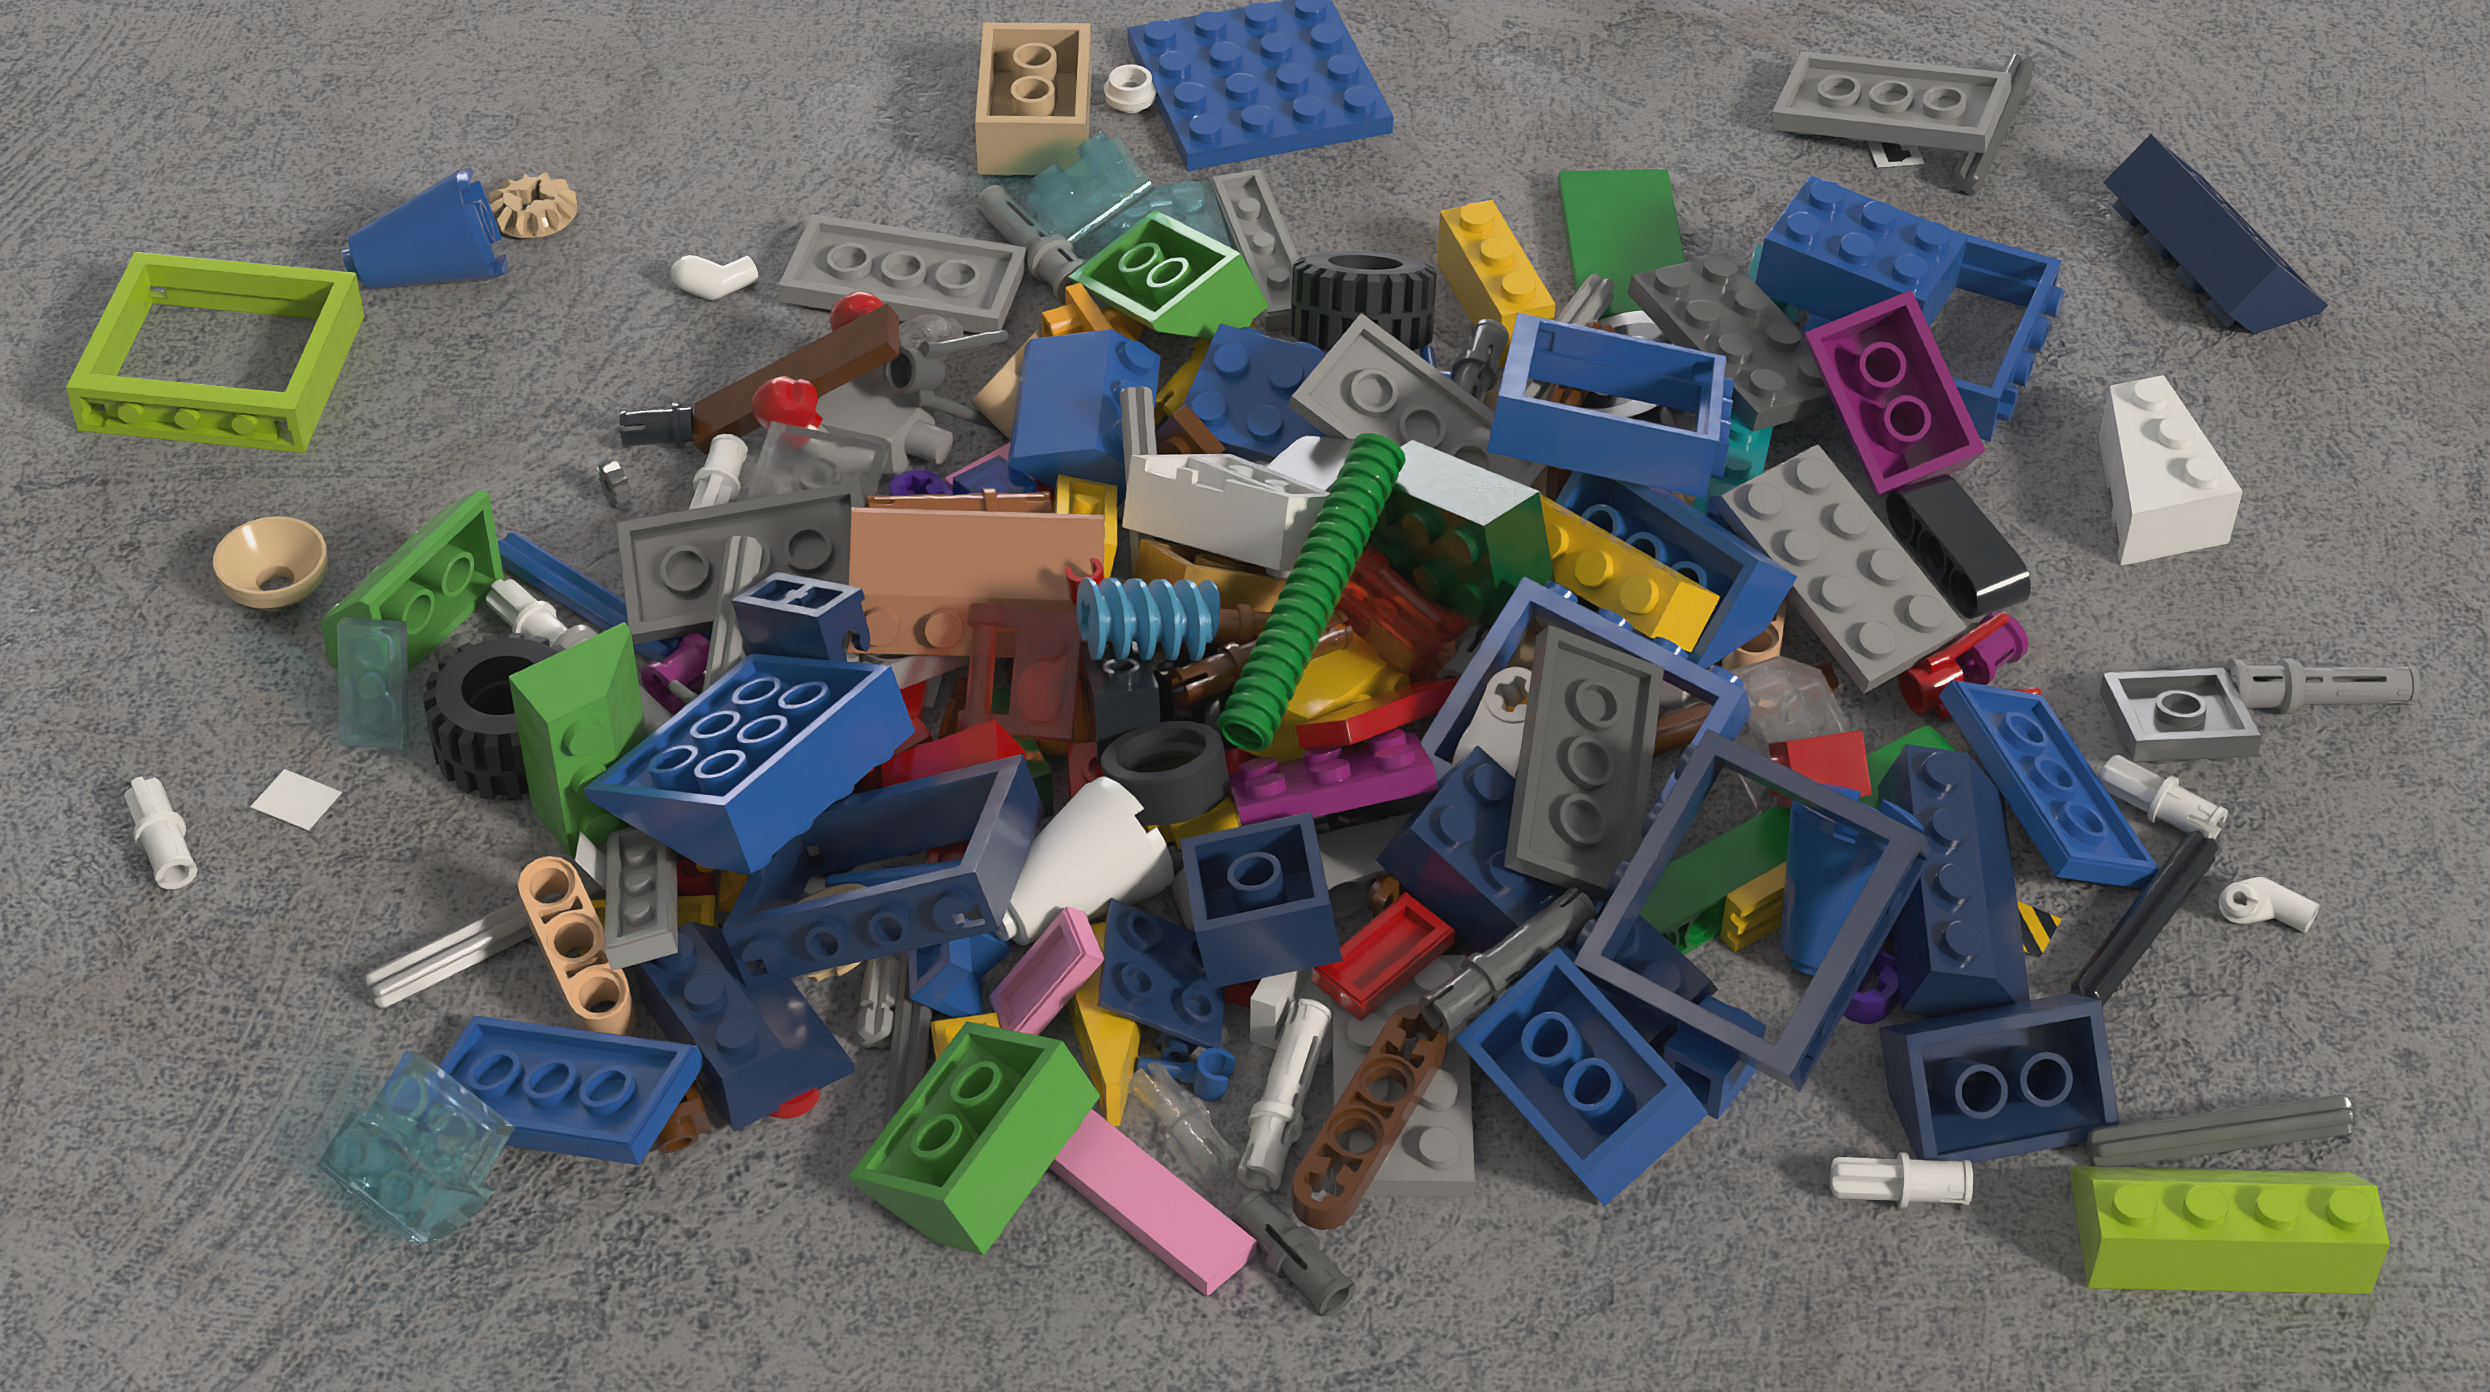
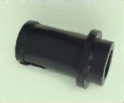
[620,401,694,449]

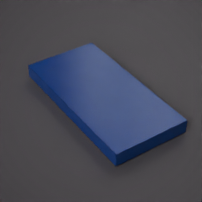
[1939,680,2159,889]
[404,1015,706,1165]

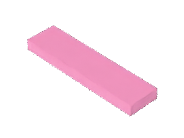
[1048,1109,1257,1297]

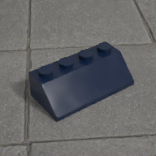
[2103,134,2328,334]
[1878,744,2030,1016]

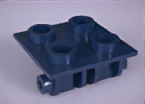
[1097,898,1225,1063]

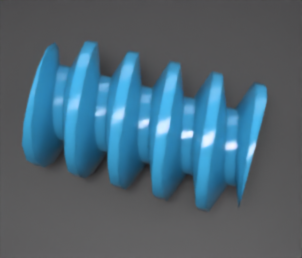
[1076,578,1220,661]

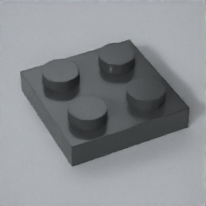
[2100,668,2262,764]

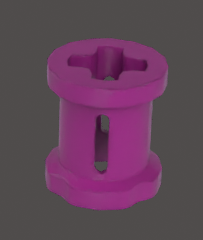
[1954,610,2029,685]
[640,632,710,713]

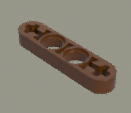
[1291,1004,1448,1230]

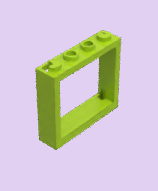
[66,252,364,453]

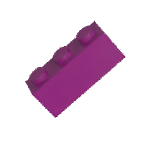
[1803,290,1986,497]

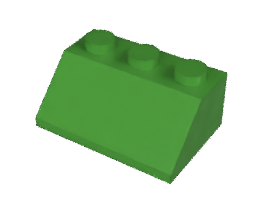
[1068,209,1269,339]
[320,489,504,693]
[509,622,647,857]
[848,1021,1100,1256]

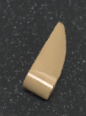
[970,328,1043,441]

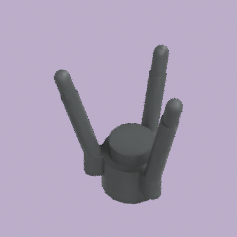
[882,330,1008,431]

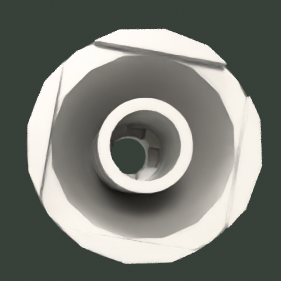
[994,776,1174,945]

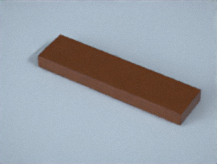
[693,304,899,455]

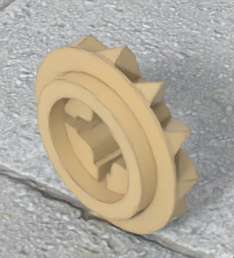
[490,172,577,238]

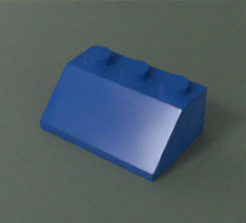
[1007,329,1161,507]

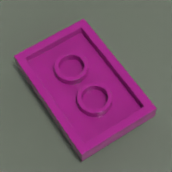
[1229,729,1438,826]

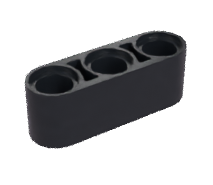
[1886,474,2031,619]

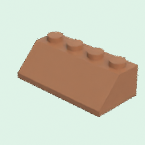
[847,507,1104,659]

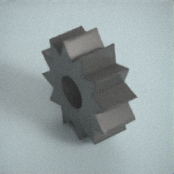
[597,459,633,509]

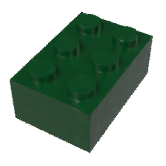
[1370,440,1555,627]

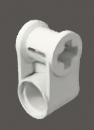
[1451,667,1532,779]

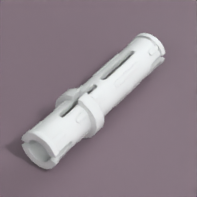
[1236,999,1332,1192]

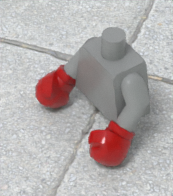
[752,292,953,482]

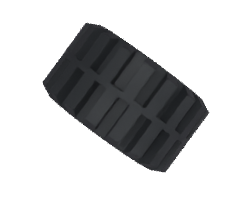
[1289,251,1437,351]
[423,633,566,800]

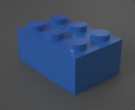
[1755,175,1969,327]
[1455,946,1708,1206]

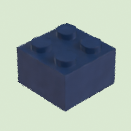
[1180,812,1343,989]

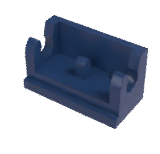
[731,572,870,662]

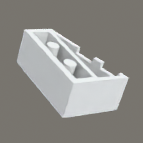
[2098,375,2243,566]
[1122,454,1330,579]

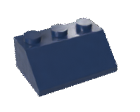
[634,921,855,1132]
[1879,993,2120,1163]

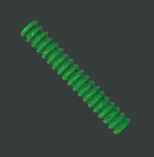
[1217,433,1406,751]

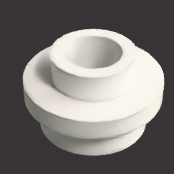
[1104,65,1157,113]

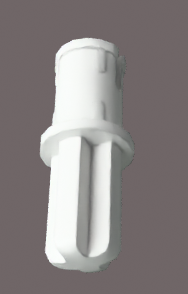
[689,434,748,510]
[486,579,568,647]
[2100,755,2228,840]
[124,776,198,889]
[1830,1152,1973,1208]

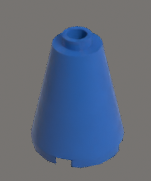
[342,167,508,289]
[1780,783,1924,976]

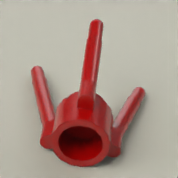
[1898,612,2041,721]

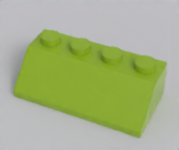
[2070,1166,2390,1294]

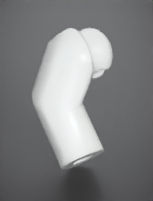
[670,255,759,301]
[2219,877,2320,933]

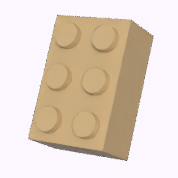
[975,22,1092,177]

